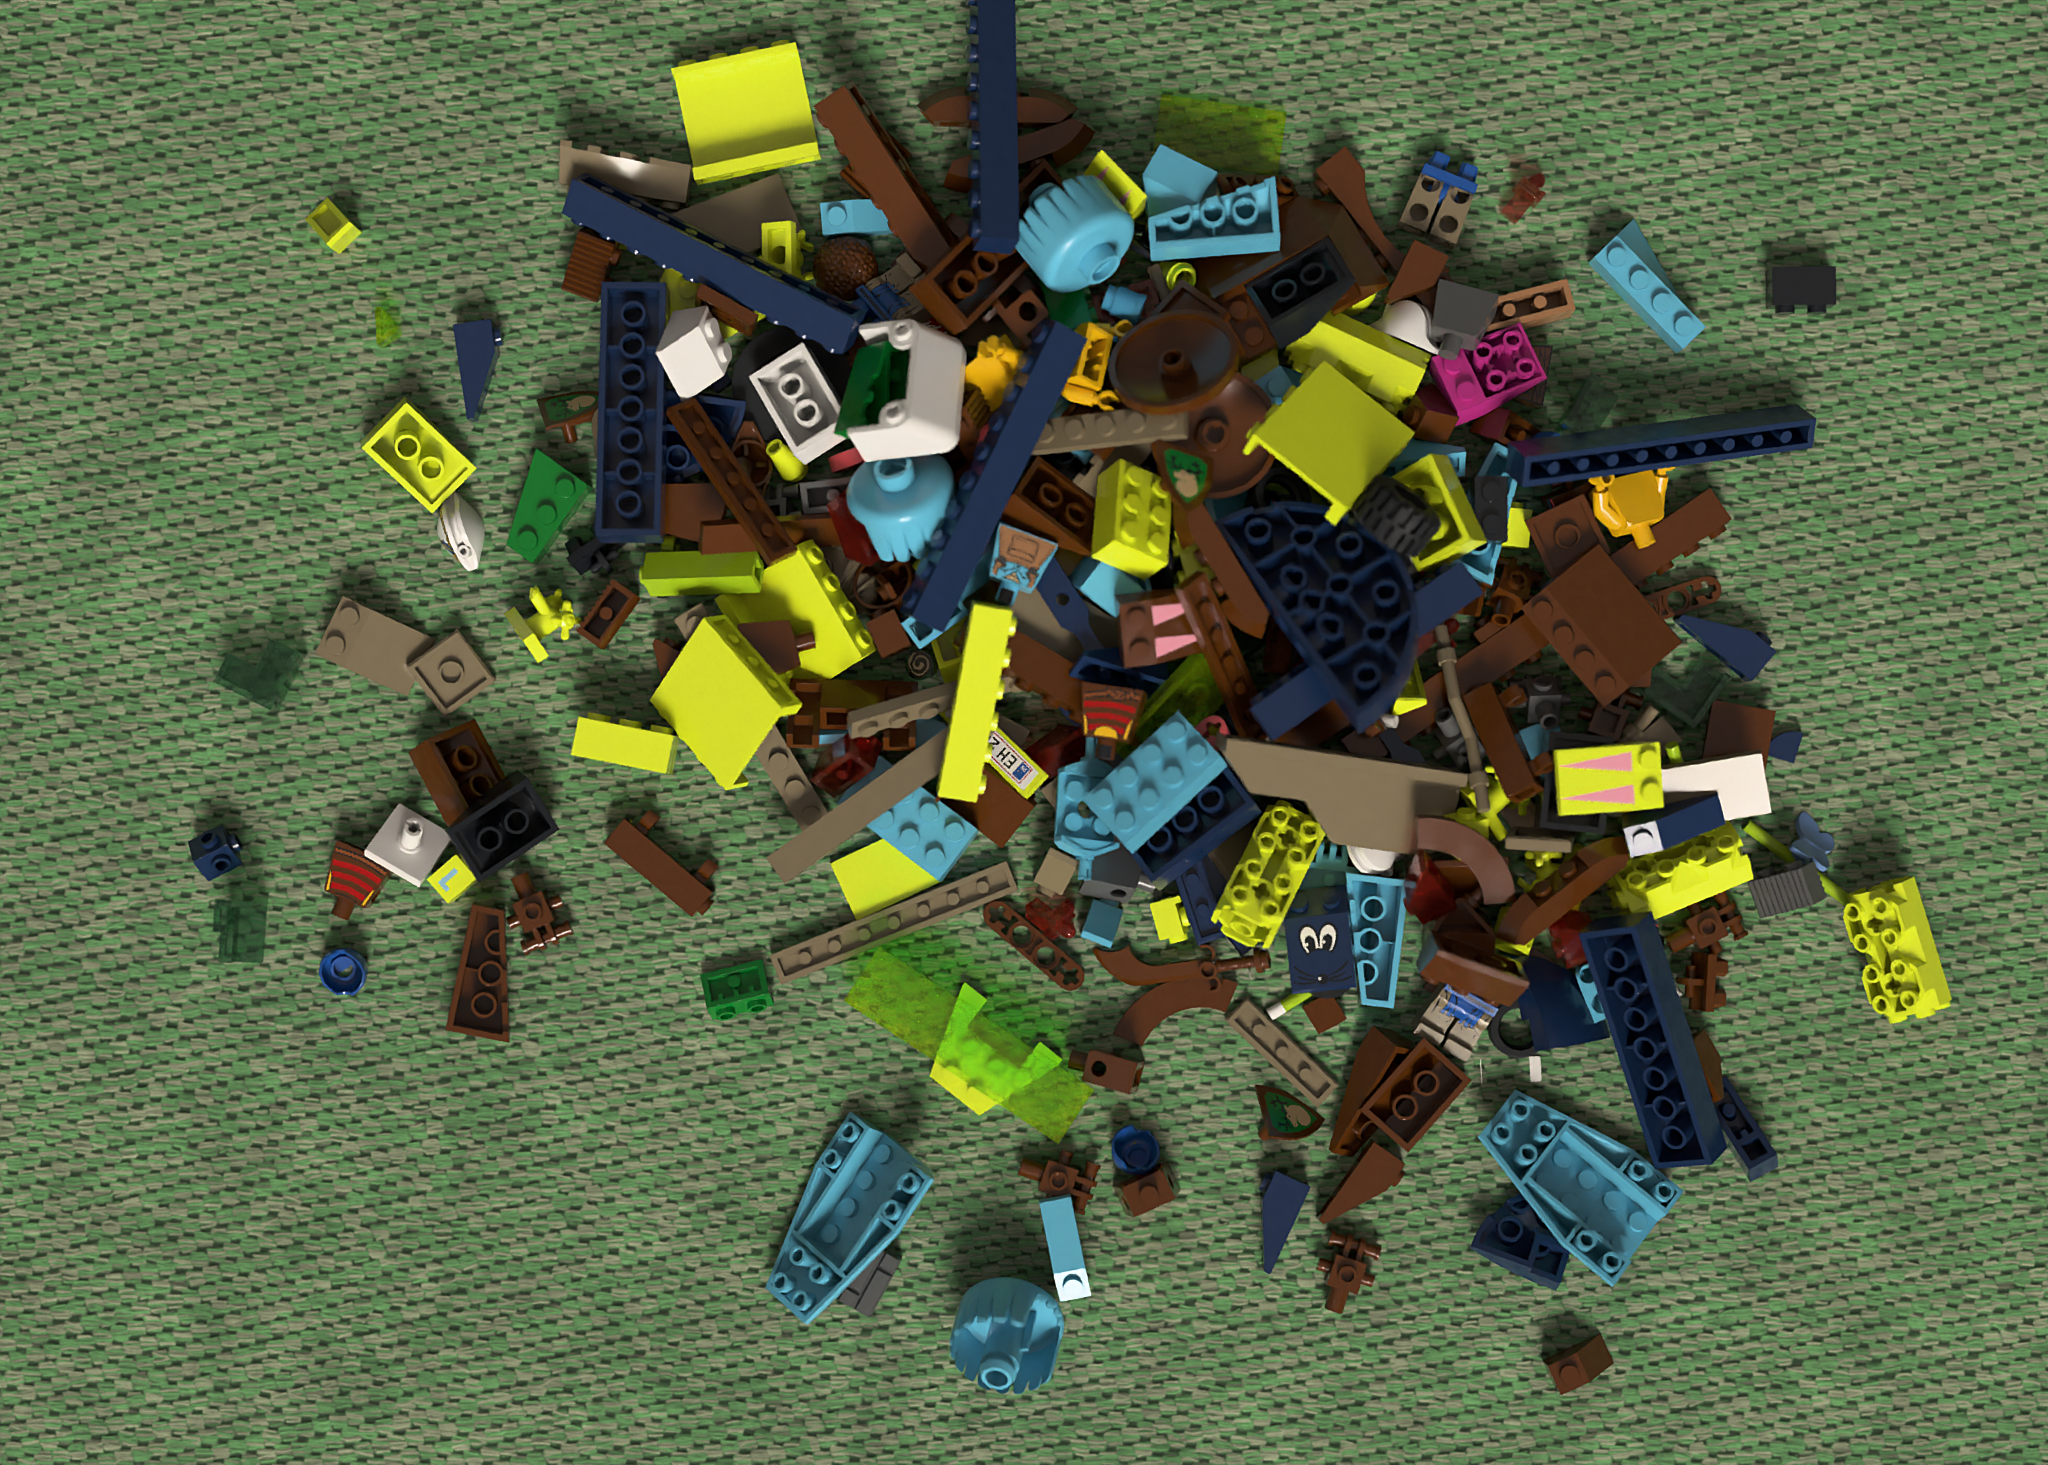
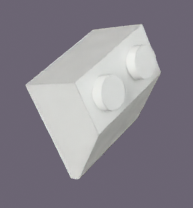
[656,306,732,401]

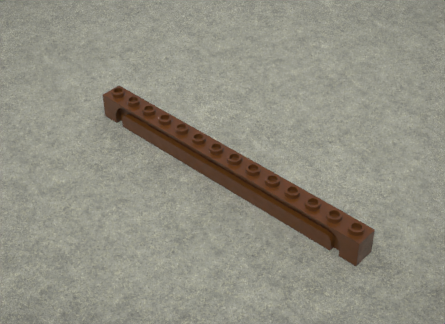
[1339,488,1732,757]

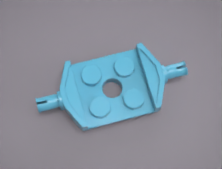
[1054,737,1119,880]

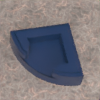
[1768,731,1803,763]

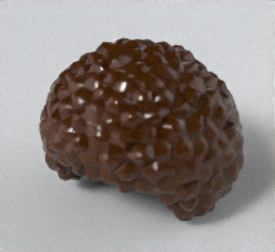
[812,235,879,301]

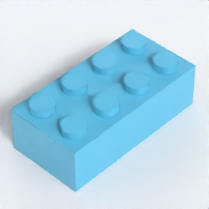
[1082,711,1228,854]
[837,752,979,882]

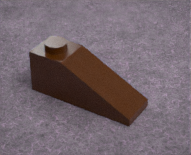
[1316,1139,1405,1224]

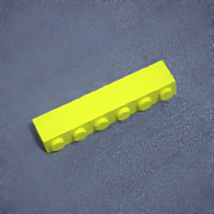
[936,600,1017,802]

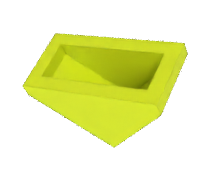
[305,197,362,254]

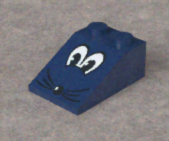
[1284,885,1357,994]

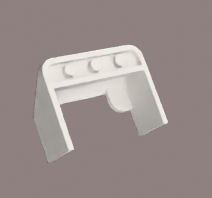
[847,319,967,462]

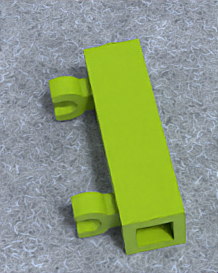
[639,536,764,597]

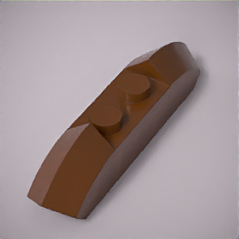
[916,87,1078,128]
[943,118,1095,193]
[1173,503,1269,638]
[1495,837,1629,945]

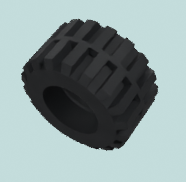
[1352,474,1442,557]

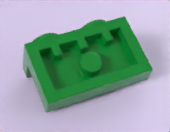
[700,959,774,1021]

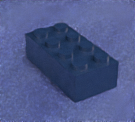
[1122,767,1262,891]

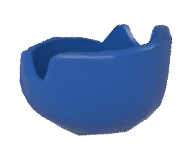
[319,947,368,996]
[1111,1124,1160,1176]

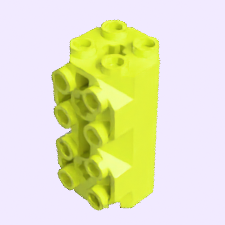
[1283,310,1431,416]
[1211,800,1325,948]
[1605,820,1753,919]
[1843,876,1952,1024]

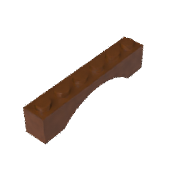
[1313,147,1455,317]

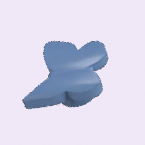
[1788,812,1835,872]

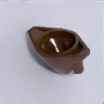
[730,421,772,497]

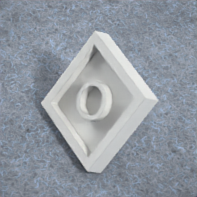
[364,803,451,887]

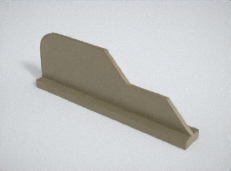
[1215,733,1469,856]

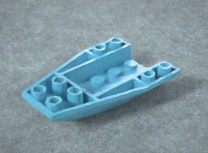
[1478,1089,1684,1287]
[765,1111,934,1324]

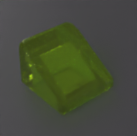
[375,306,402,349]

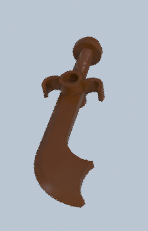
[1092,942,1271,993]

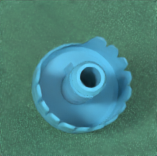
[1015,175,1134,293]
[846,453,958,562]
[949,1277,1064,1394]

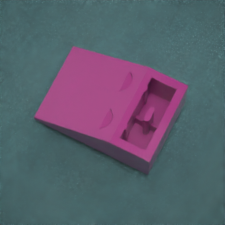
[1429,322,1547,427]

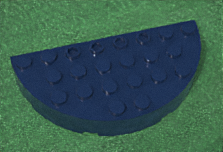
[1214,501,1419,733]
[1249,561,1484,741]

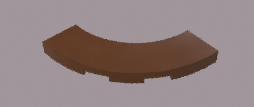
[1415,814,1516,905]
[1113,978,1238,1046]

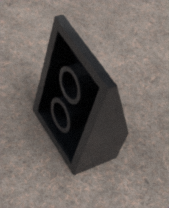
[1243,236,1356,350]
[445,770,559,883]

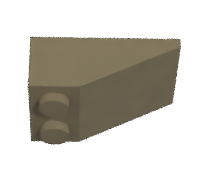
[315,596,435,696]

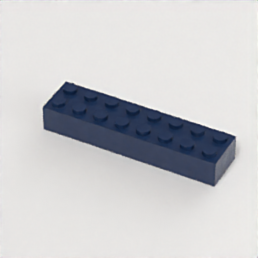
[595,282,670,543]
[1578,911,1728,1169]

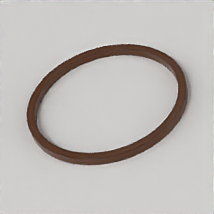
[853,554,912,610]

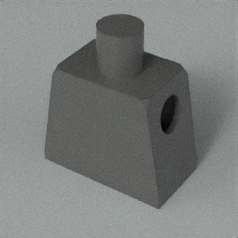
[1431,279,1499,360]
[1078,836,1155,903]

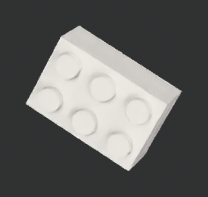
[749,342,846,464]

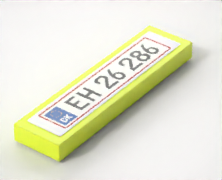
[938,709,1049,799]

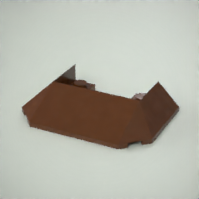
[1186,196,1390,370]

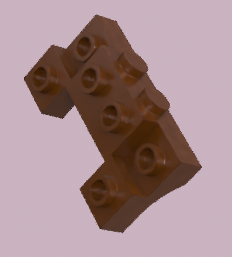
[786,678,918,751]

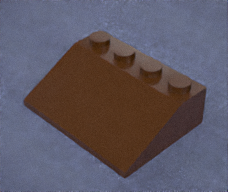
[1521,543,1682,707]

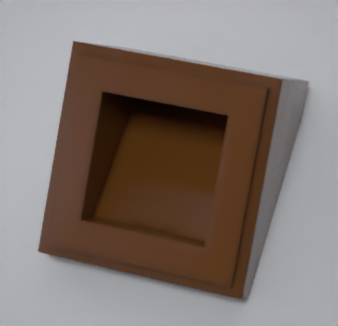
[1302,997,1347,1034]

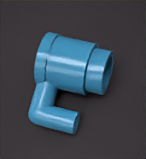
[1101,285,1147,343]

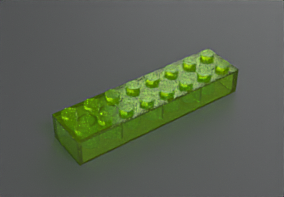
[843,946,1094,1144]

